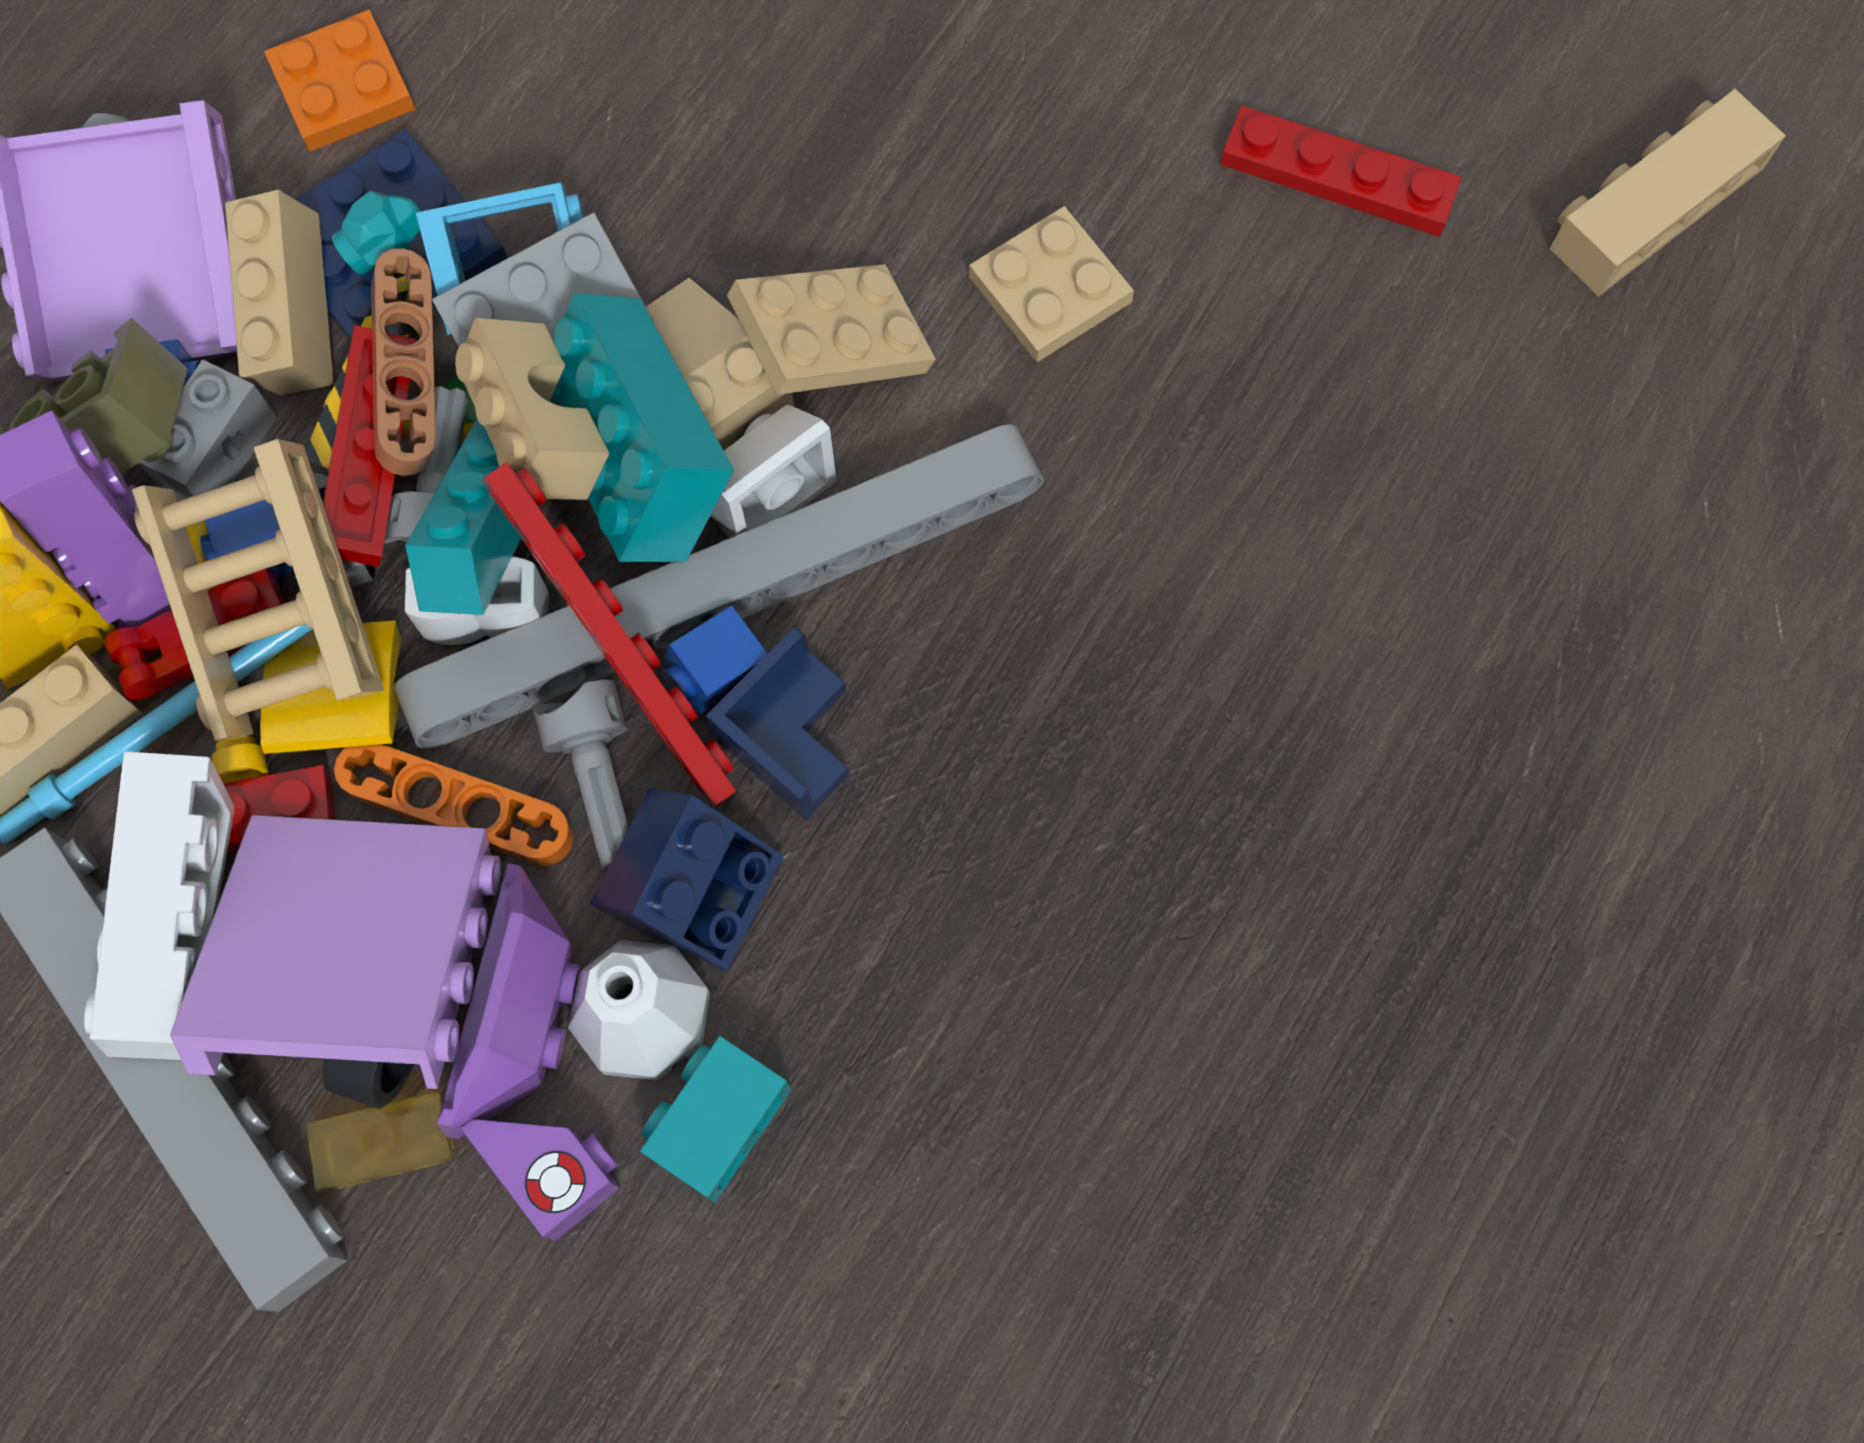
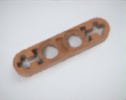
[371,248,436,476]

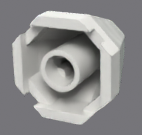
[568,940,710,1081]

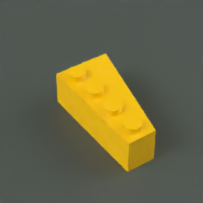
[0,502,119,691]

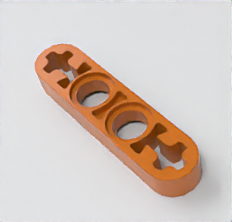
[334,744,574,866]

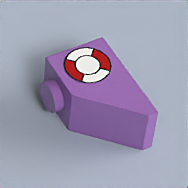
[461,1119,620,1241]

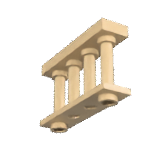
[132,439,384,741]

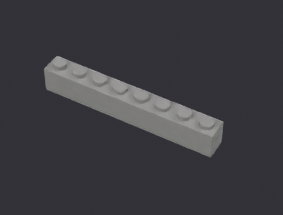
[0,827,348,1312]

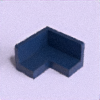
[706,627,849,821]

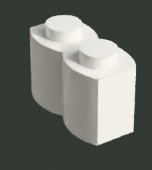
[405,557,549,645]

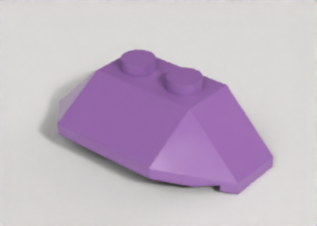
[437,863,582,1139]

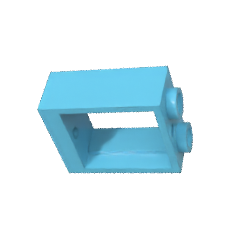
[416,182,584,335]

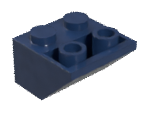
[590,788,784,972]

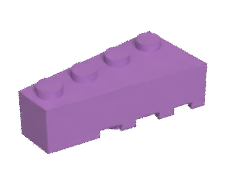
[0,410,171,629]

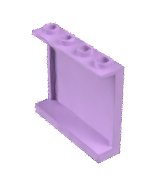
[0,100,237,382]
[170,815,501,1089]

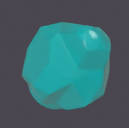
[332,191,421,275]

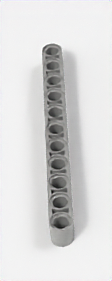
[394,424,1044,748]

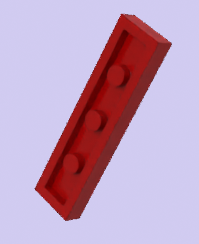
[1220,105,1462,237]
[323,325,416,567]

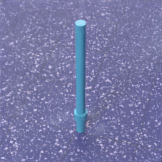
[0,624,313,845]

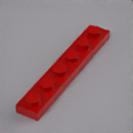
[481,462,736,806]

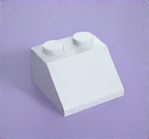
[710,404,837,538]

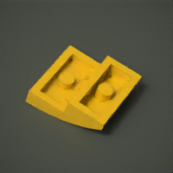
[260,620,401,754]

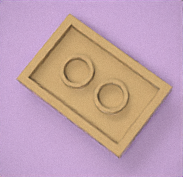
[727,264,936,395]

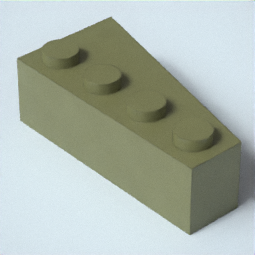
[0,318,188,477]

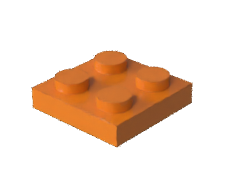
[264,9,416,152]

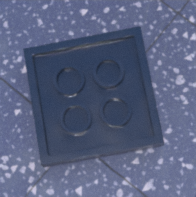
[295,129,508,341]

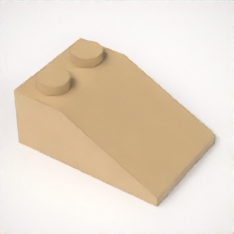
[646,278,794,450]

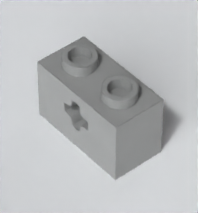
[138,360,277,500]

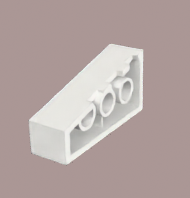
[84,751,235,1060]

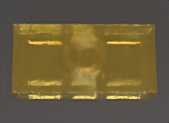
[306,1091,456,1192]

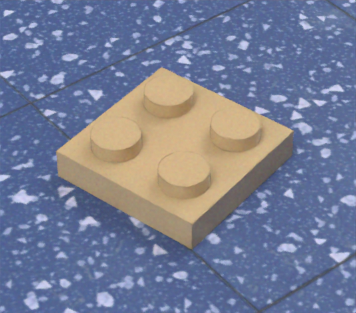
[969,206,1134,362]

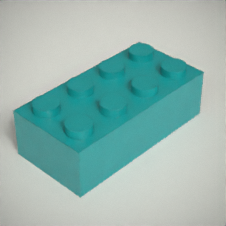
[549,293,734,562]

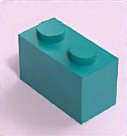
[640,1036,792,1203]

